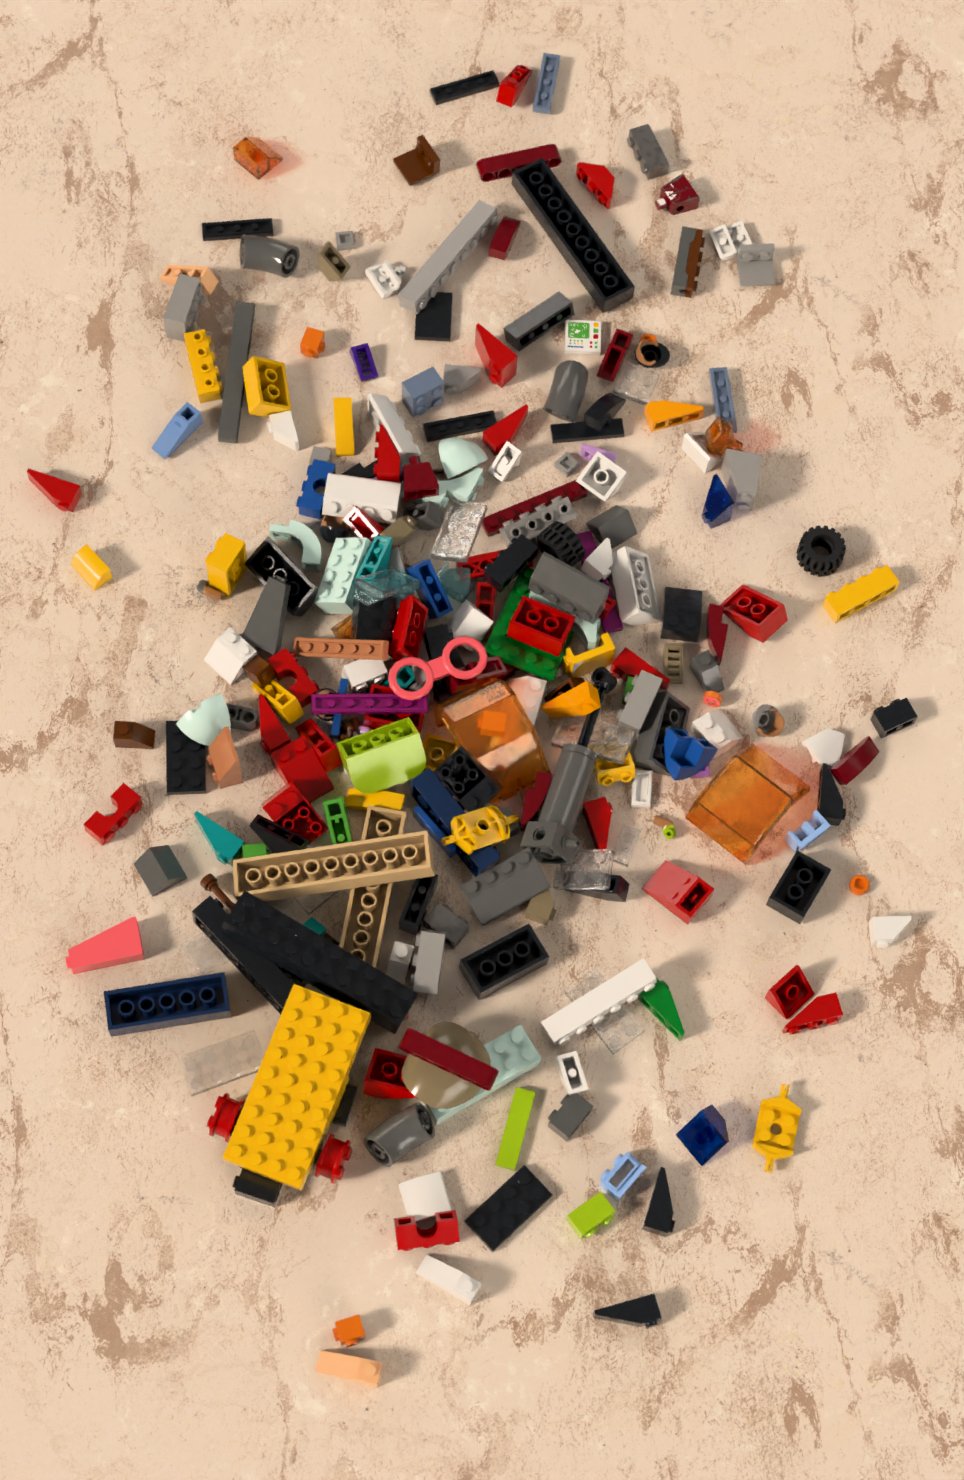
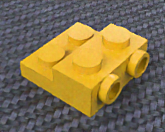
[589,740,635,786]

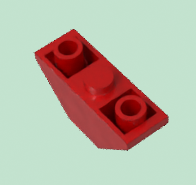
[576,162,615,210]

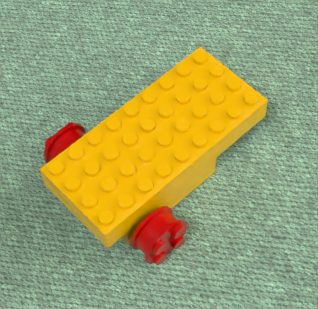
[207,984,371,1191]

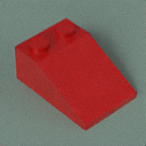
[475,323,518,388]
[720,584,788,643]
[271,735,334,803]
[363,1048,417,1099]

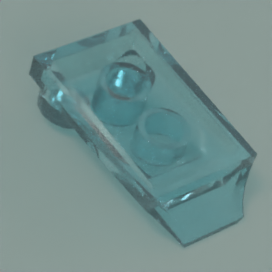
[353,567,420,606]

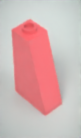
[65,916,145,974]

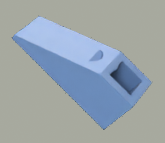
[152,402,203,459]

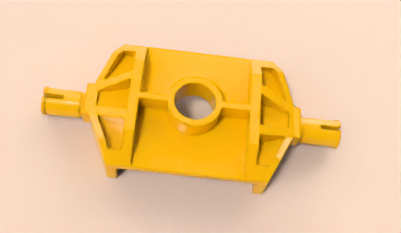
[441,805,518,855]
[752,1084,802,1173]

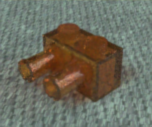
[705,416,744,457]

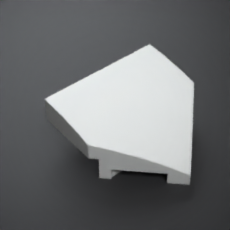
[365,260,406,299]
[802,728,845,769]

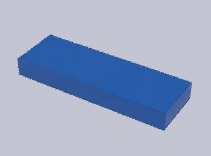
[330,678,349,738]
[413,805,456,858]

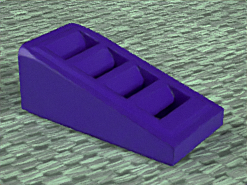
[350,343,379,382]

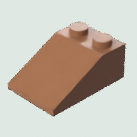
[206,726,243,789]

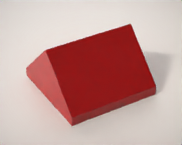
[765,965,815,1019]

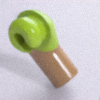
[653,815,676,839]

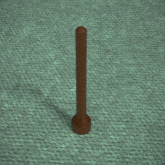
[200,874,235,911]

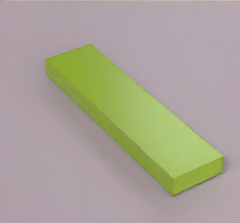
[495,1087,535,1171]

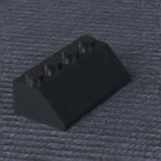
[244,536,318,616]

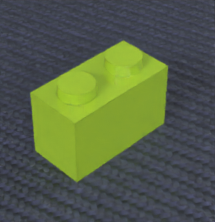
[566,1191,616,1239]

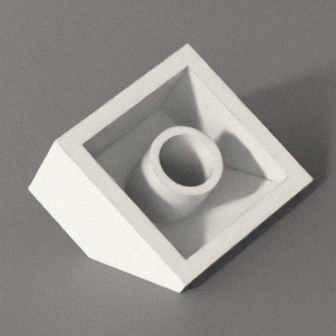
[204,627,257,685]
[690,709,744,760]

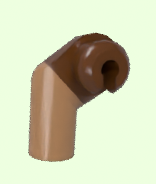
[338,719,354,741]

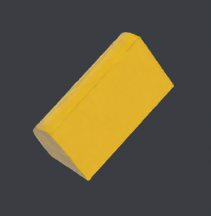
[71,544,112,591]

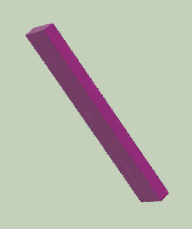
[576,531,623,634]
[311,693,428,715]

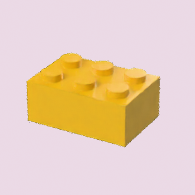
[242,356,291,418]
[205,532,248,597]

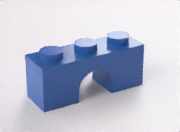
[296,459,336,520]

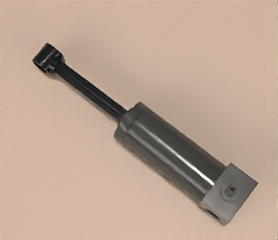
[520,667,617,864]

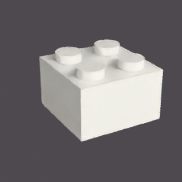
[341,659,388,694]

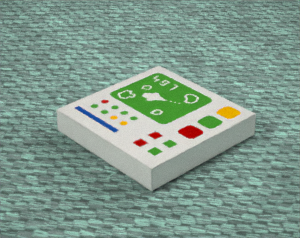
[565,320,601,355]

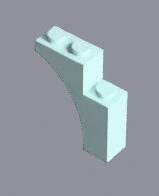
[400,467,485,509]
[529,590,600,652]

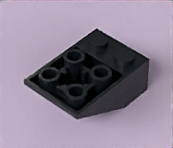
[433,746,504,812]

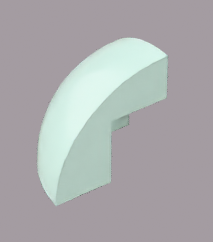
[439,437,488,479]
[176,693,231,746]

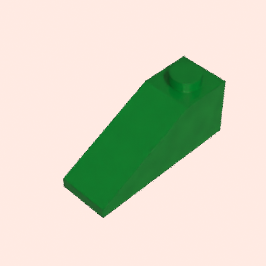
[638,977,685,1041]

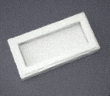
[631,769,653,809]

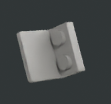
[736,243,775,286]

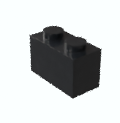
[870,697,918,739]

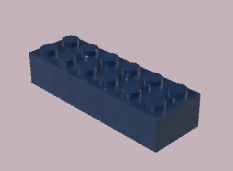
[410,768,500,877]
[104,972,231,1037]

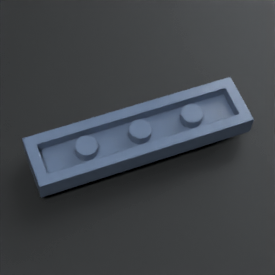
[533,53,560,114]
[708,367,737,434]

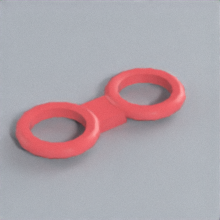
[388,636,488,700]

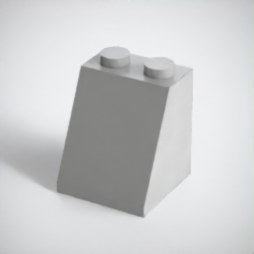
[721,449,762,511]

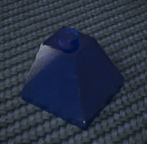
[702,474,735,529]
[676,1105,729,1166]

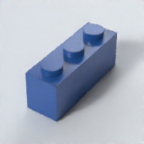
[406,559,453,619]

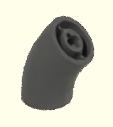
[240,234,300,278]
[543,360,589,422]
[364,1102,435,1167]

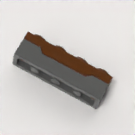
[670,226,705,298]

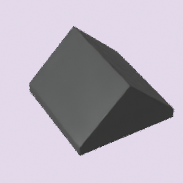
[586,505,637,549]
[134,845,187,897]

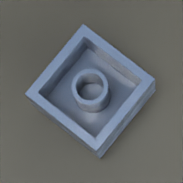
[402,367,444,417]

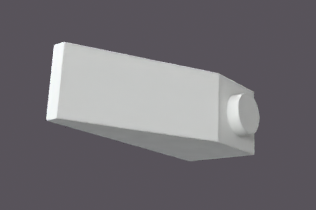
[416,1255,481,1306]

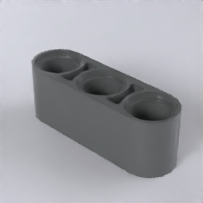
[226,703,258,731]

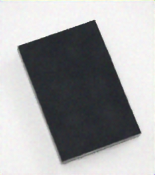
[415,292,453,342]

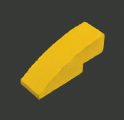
[333,397,354,457]
[345,788,405,813]

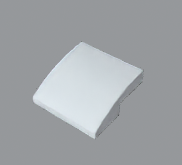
[709,220,752,261]
[398,1171,452,1223]

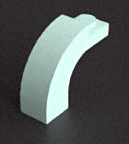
[269,520,322,572]

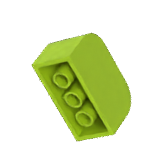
[336,717,426,793]

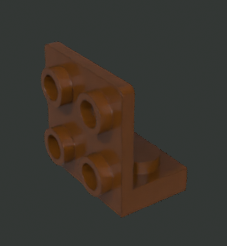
[393,135,440,186]

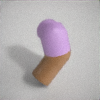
[349,717,374,735]

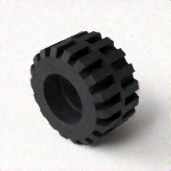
[537,521,585,567]
[797,525,846,577]

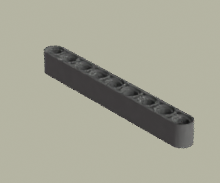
[218,302,255,444]

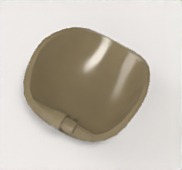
[402,1021,491,1109]

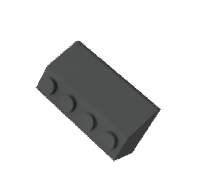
[528,552,610,624]
[632,691,690,777]
[460,847,551,926]

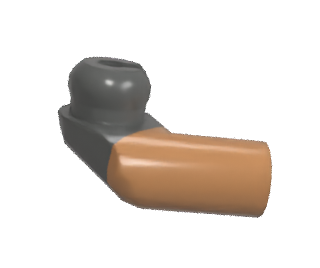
[197,580,222,601]

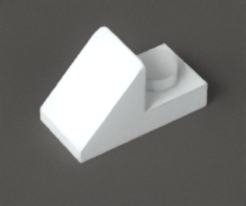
[488,441,522,482]

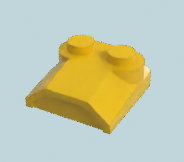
[423,733,463,771]

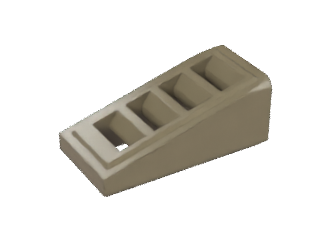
[663,643,683,684]

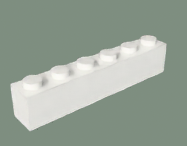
[541,958,657,1046]

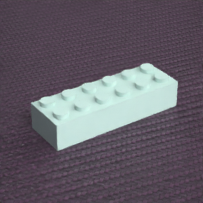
[423,1024,542,1125]

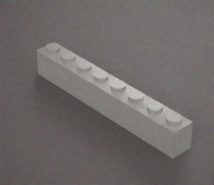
[398,200,498,314]

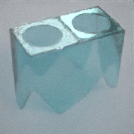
[437,561,480,603]

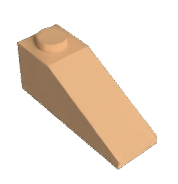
[160,265,218,295]
[315,1351,382,1388]

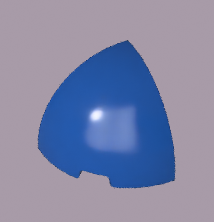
[664,727,718,781]

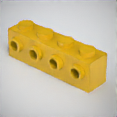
[184,329,223,403]

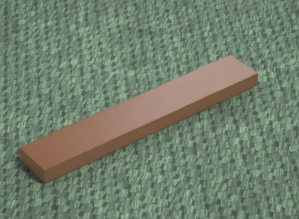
[293,637,389,661]

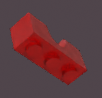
[267,648,320,708]
[83,783,143,845]
[394,1210,460,1251]

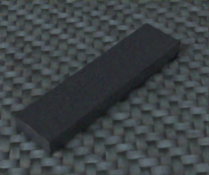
[430,70,500,105]
[202,218,273,241]
[423,410,497,442]
[550,418,625,443]

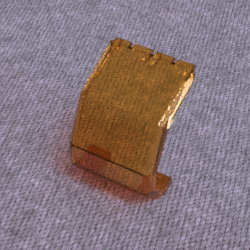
[433,678,551,805]
[685,743,810,866]

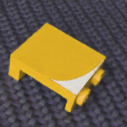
[562,632,615,677]

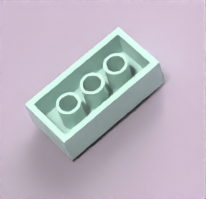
[314,537,372,614]

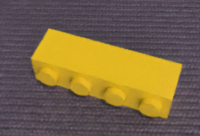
[823,565,900,623]

